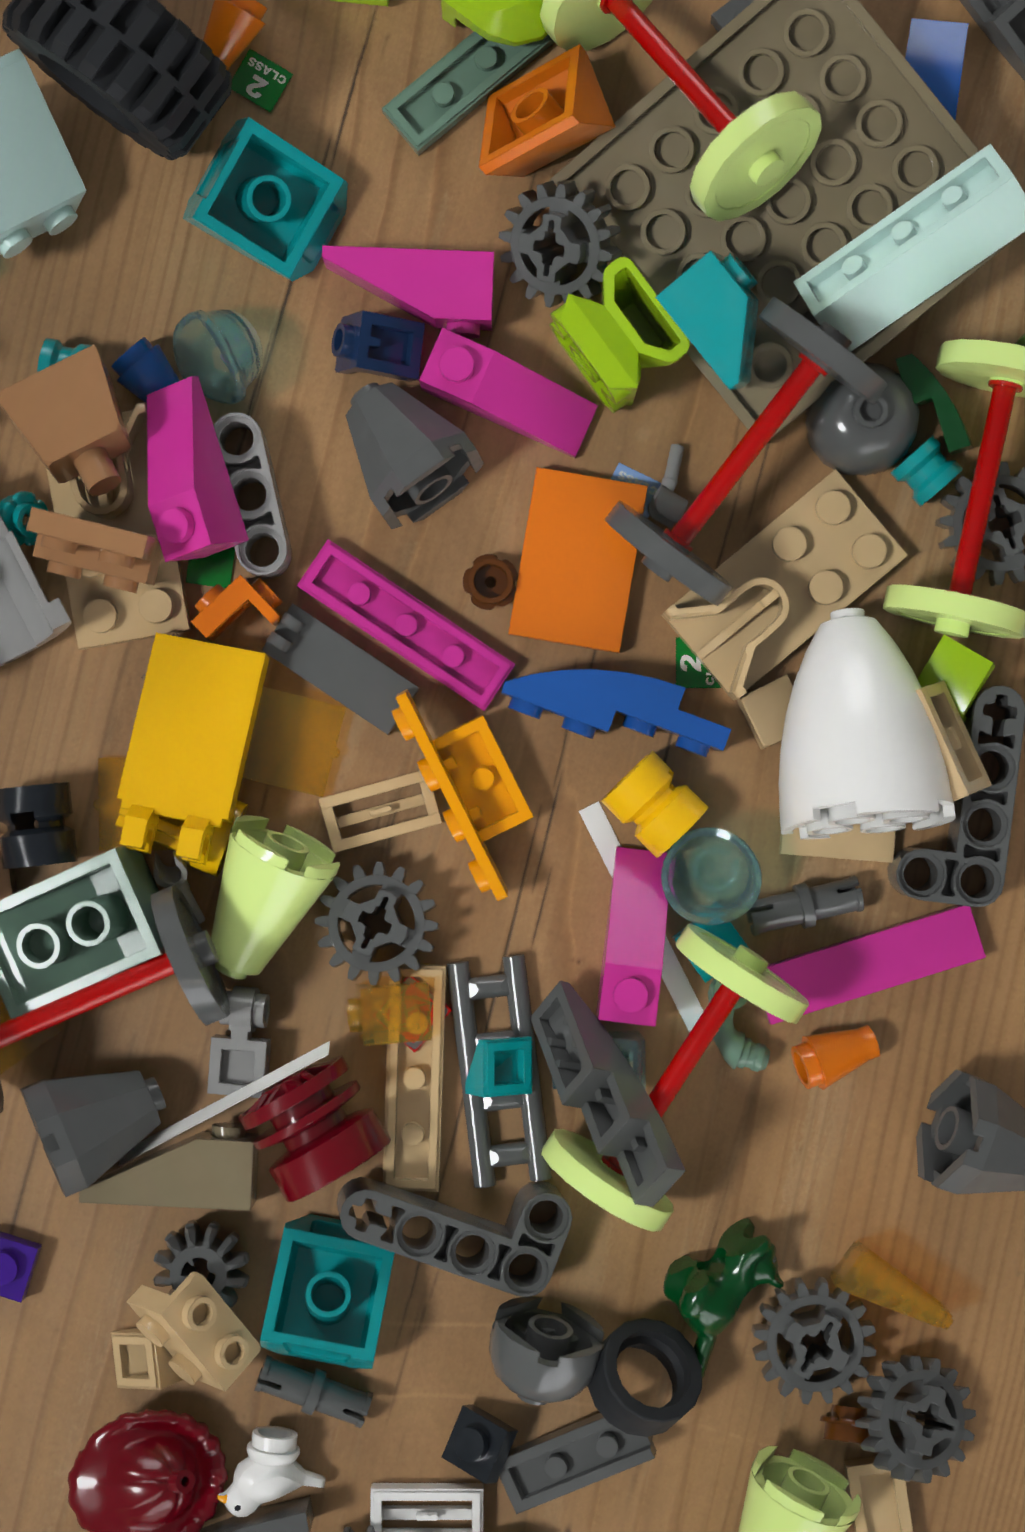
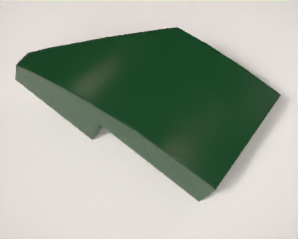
[895,353,974,455]

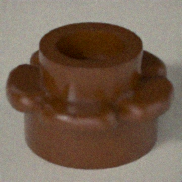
[463,554,518,610]
[820,1405,869,1444]

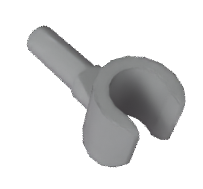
[648,444,688,528]
[153,850,205,924]

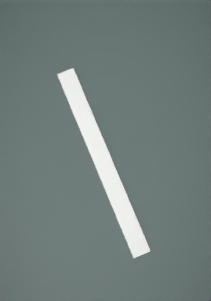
[579,801,703,1033]
[119,1041,330,1166]

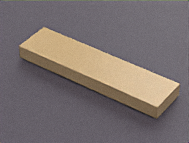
[383,964,447,1192]

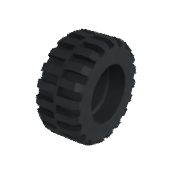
[2,0,232,160]

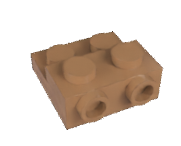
[26,507,162,593]

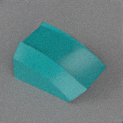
[183,117,348,282]
[260,1214,395,1369]

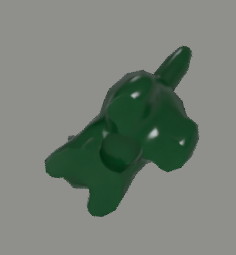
[663,1218,784,1378]

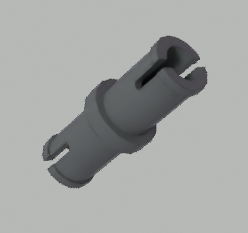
[745,875,864,936]
[254,1355,373,1428]

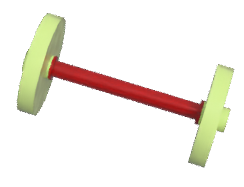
[540,0,822,221]
[882,339,1025,639]
[541,924,809,1232]

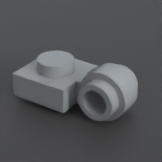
[207,986,271,1098]

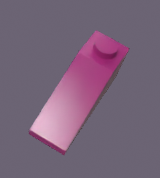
[322,245,494,339]
[419,328,598,458]
[147,376,249,562]
[596,846,672,1027]

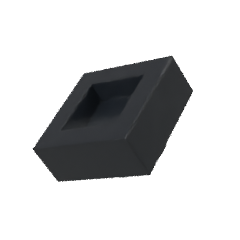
[442,1404,518,1484]

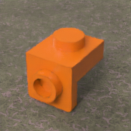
[190,574,283,641]

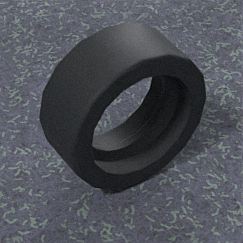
[588,1318,702,1437]

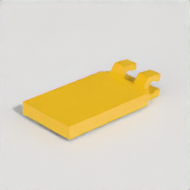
[117,632,270,865]

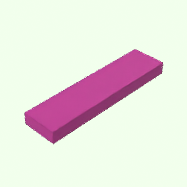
[297,539,515,711]
[765,905,986,1025]

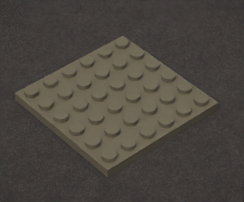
[549,0,1020,437]

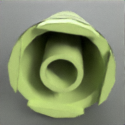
[211,815,340,980]
[738,1446,861,1532]

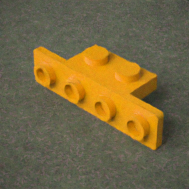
[391,689,534,901]

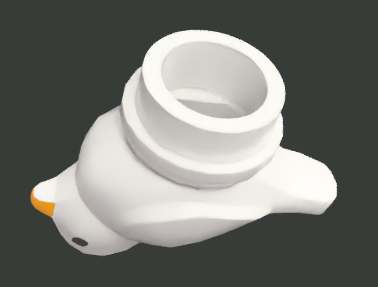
[217,1426,326,1517]

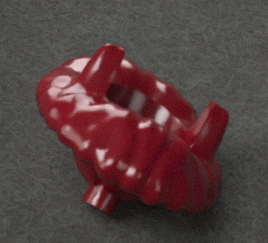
[67,1409,228,1532]

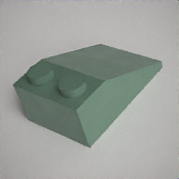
[0,846,166,1019]

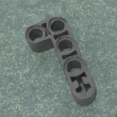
[887,686,1025,907]
[337,1177,572,1297]

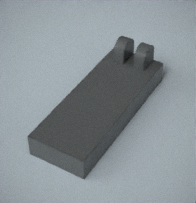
[262,603,420,735]
[499,1413,657,1514]

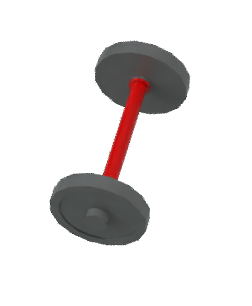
[604,297,889,606]
[0,885,231,1113]

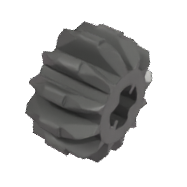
[153,1220,250,1307]

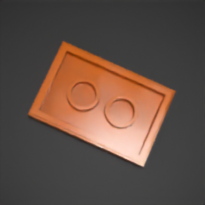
[508,467,648,654]

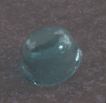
[173,309,263,404]
[661,827,762,925]

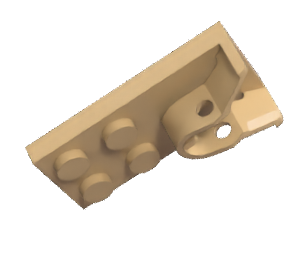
[46,402,192,650]
[661,469,908,701]

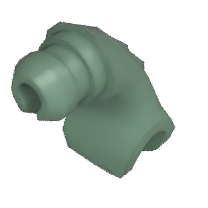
[708,978,770,1072]

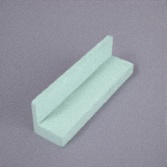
[793,144,1025,352]

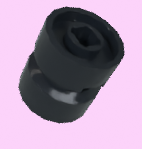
[0,782,78,869]

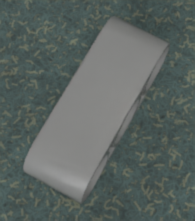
[214,412,292,579]

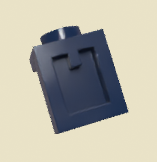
[332,310,425,382]

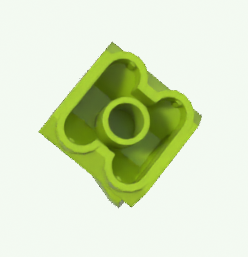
[549,257,690,413]

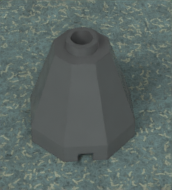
[345,382,484,529]
[916,1069,1025,1194]
[20,1070,167,1197]

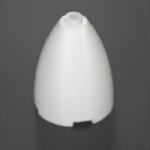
[778,608,956,840]

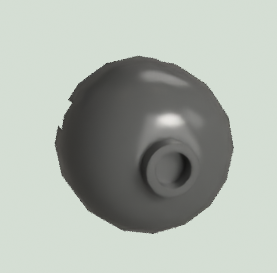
[805,362,920,476]
[489,1296,605,1405]

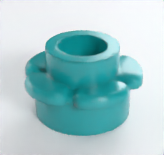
[0,491,48,546]

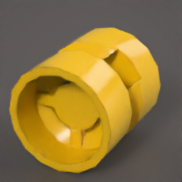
[601,751,709,858]

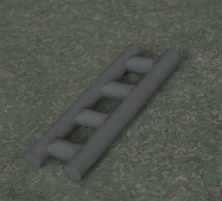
[446,954,552,1188]

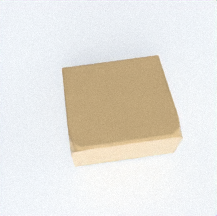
[737,674,793,749]
[111,1328,183,1390]

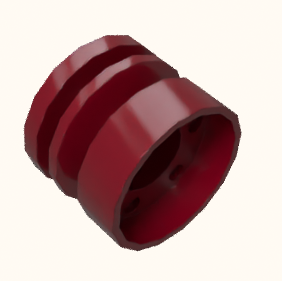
[238,1055,391,1202]

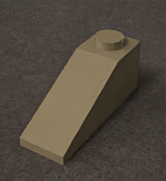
[79,1122,260,1211]

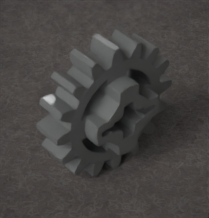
[499,180,622,308]
[935,462,1025,587]
[315,862,440,985]
[752,1277,877,1404]
[855,1355,976,1484]

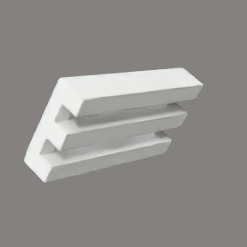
[370,1483,484,1532]

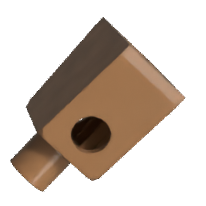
[0,344,131,496]

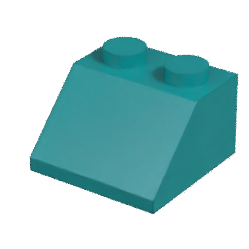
[655,250,759,390]

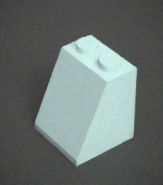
[0,49,87,259]

